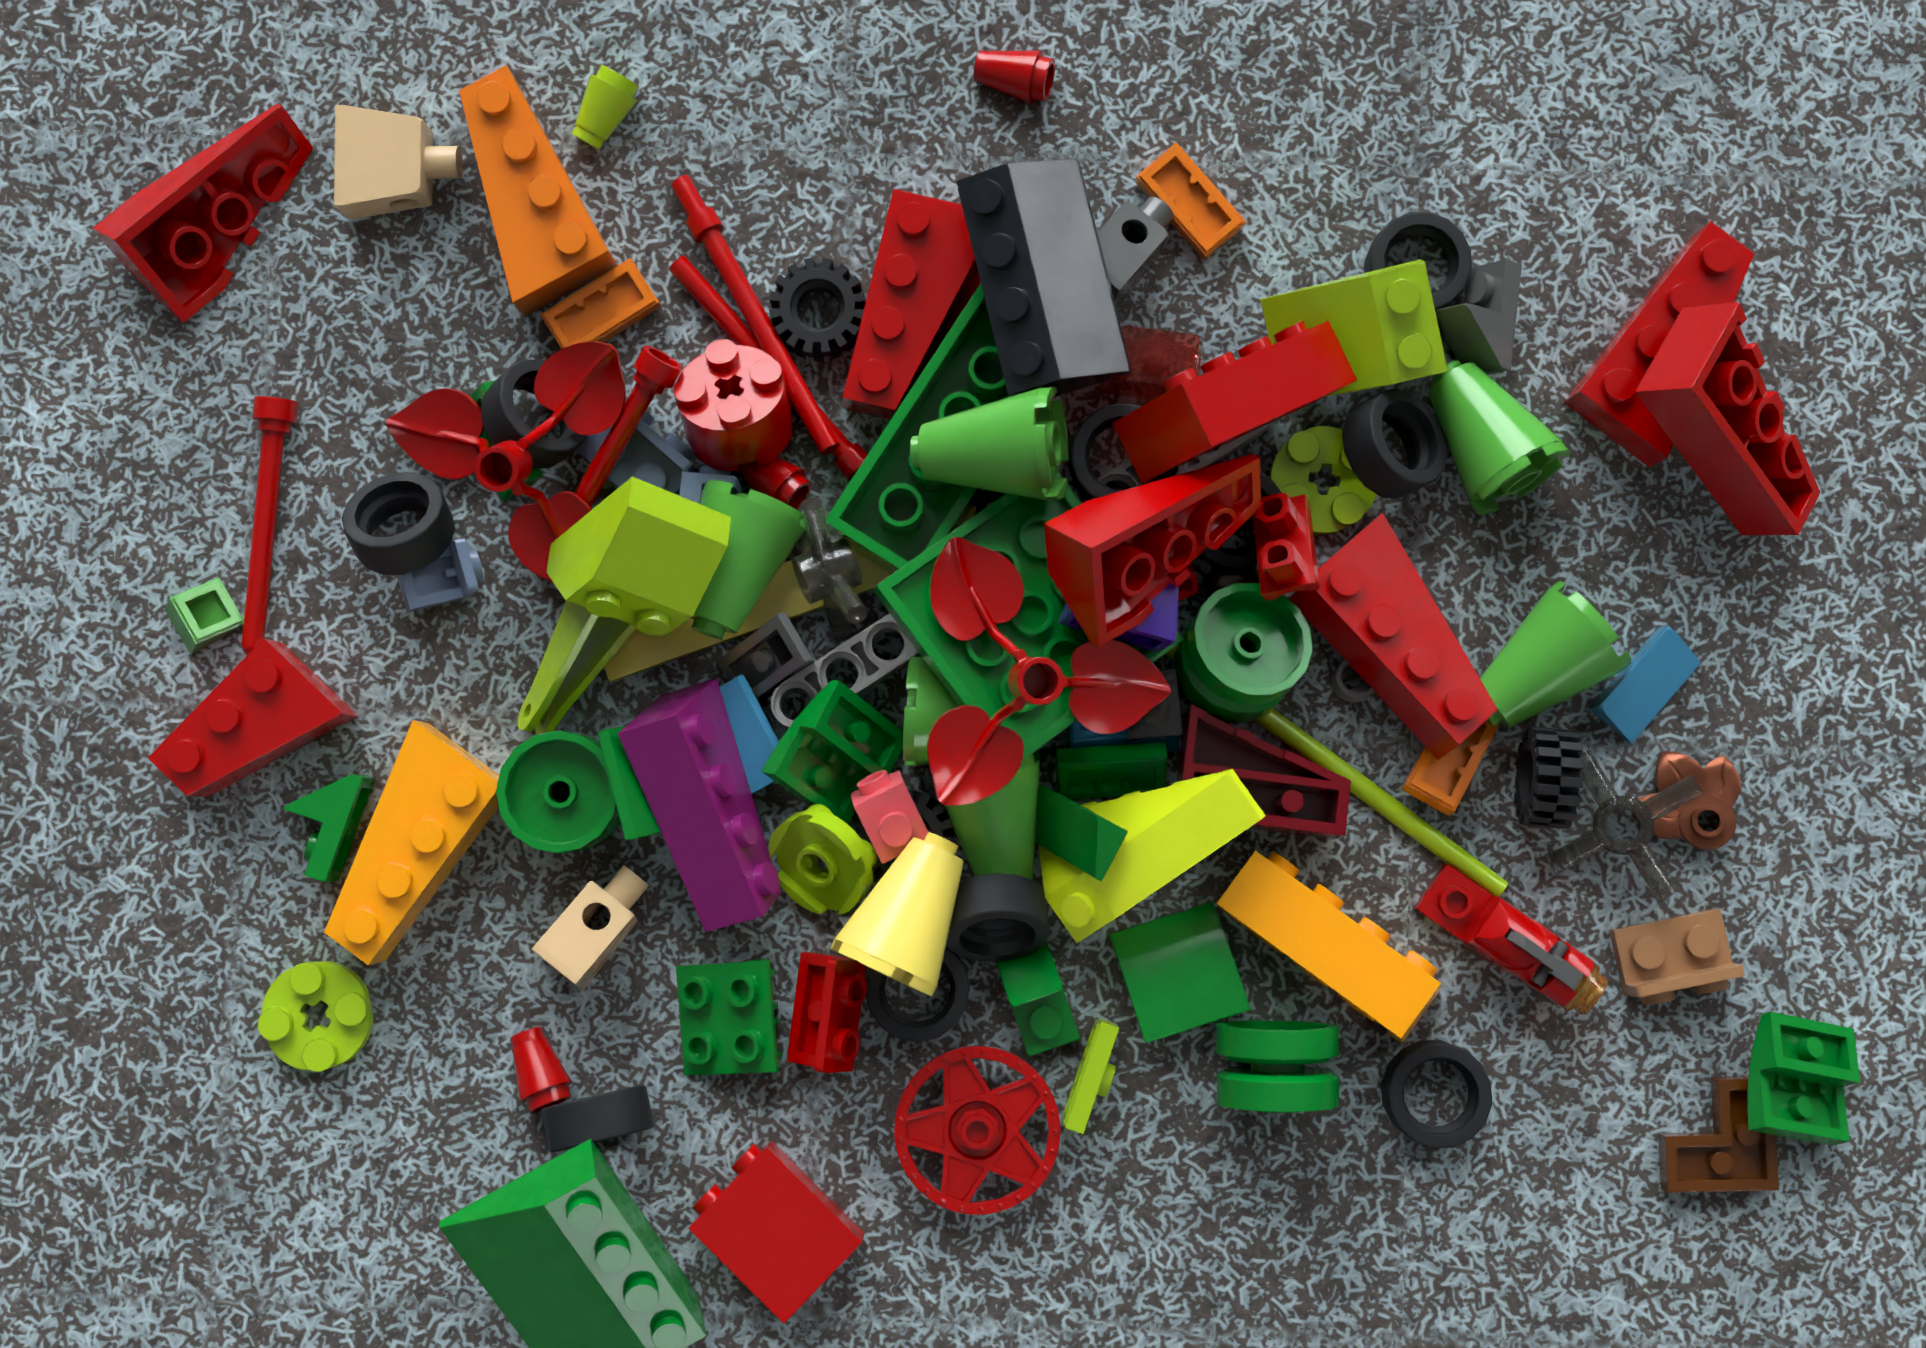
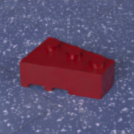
[1176,704,1351,840]

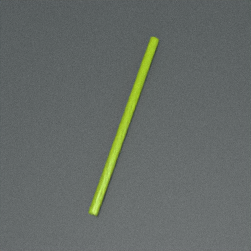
[1165,644,1508,896]

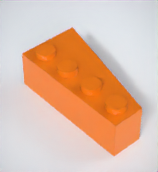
[459,65,618,317]

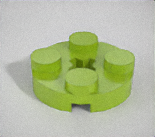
[1269,426,1377,535]
[768,804,878,915]
[258,961,373,1072]

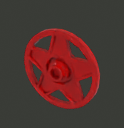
[894,1045,1061,1215]

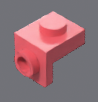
[850,770,929,864]

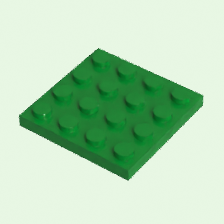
[873,472,1184,761]

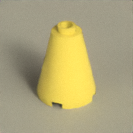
[830,832,964,997]

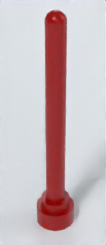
[536,346,683,579]
[241,396,299,655]

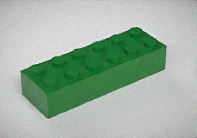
[824,283,1010,574]

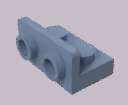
[576,410,698,495]

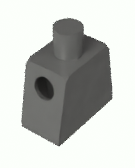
[1097,196,1174,309]

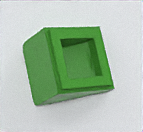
[165,578,244,655]

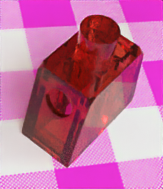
[1098,325,1206,401]

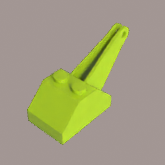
[518,476,731,735]

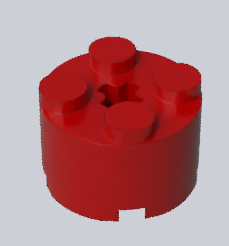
[673,339,793,471]

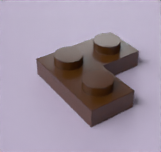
[1658,1076,1779,1193]

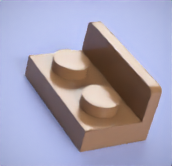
[1609,908,1745,1005]

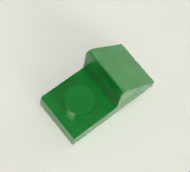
[283,774,375,882]
[996,941,1080,1057]

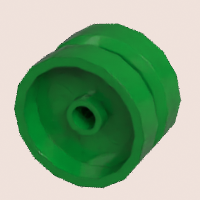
[1174,583,1313,722]
[496,730,621,853]
[1216,1020,1339,1113]

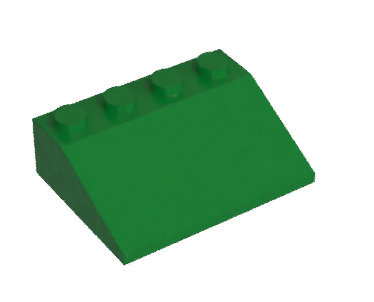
[439,1138,706,1348]

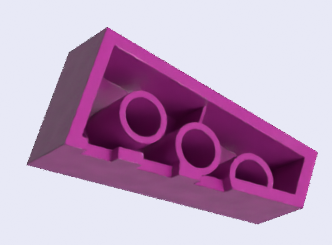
[617,678,781,932]

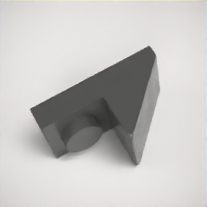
[1435,259,1522,375]
[717,611,815,700]

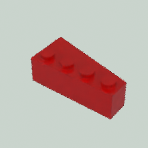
[842,189,977,420]
[1112,321,1357,484]
[1289,512,1498,760]

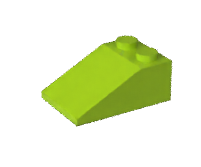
[1260,259,1448,397]

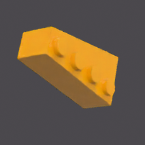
[324,720,499,965]
[1216,850,1441,1044]

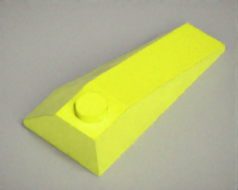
[1038,769,1266,943]

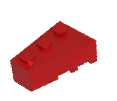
[148,638,359,797]

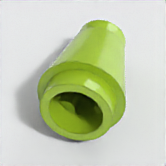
[571,64,639,150]

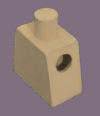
[334,105,463,219]
[532,865,649,991]

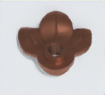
[1631,751,1741,850]

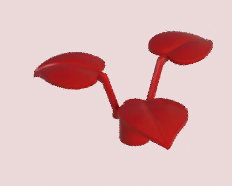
[385,341,626,585]
[927,537,1171,806]

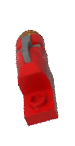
[1414,864,1608,1015]

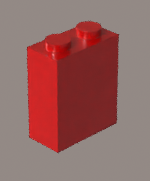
[688,1140,865,1324]

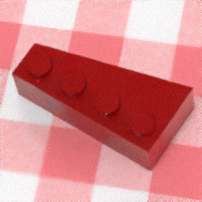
[1564,221,1754,468]
[1635,302,1821,535]

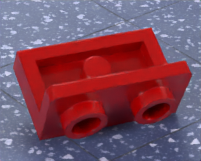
[787,952,867,1073]

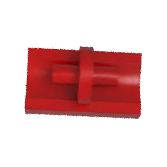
[1253,492,1320,601]

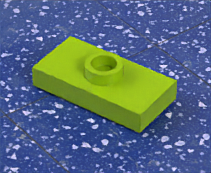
[1061,1017,1119,1134]

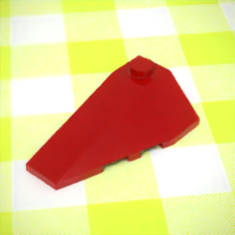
[92,103,313,323]
[1044,454,1261,647]

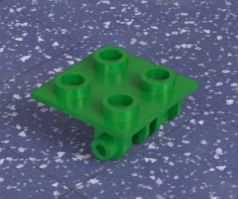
[676,958,782,1075]

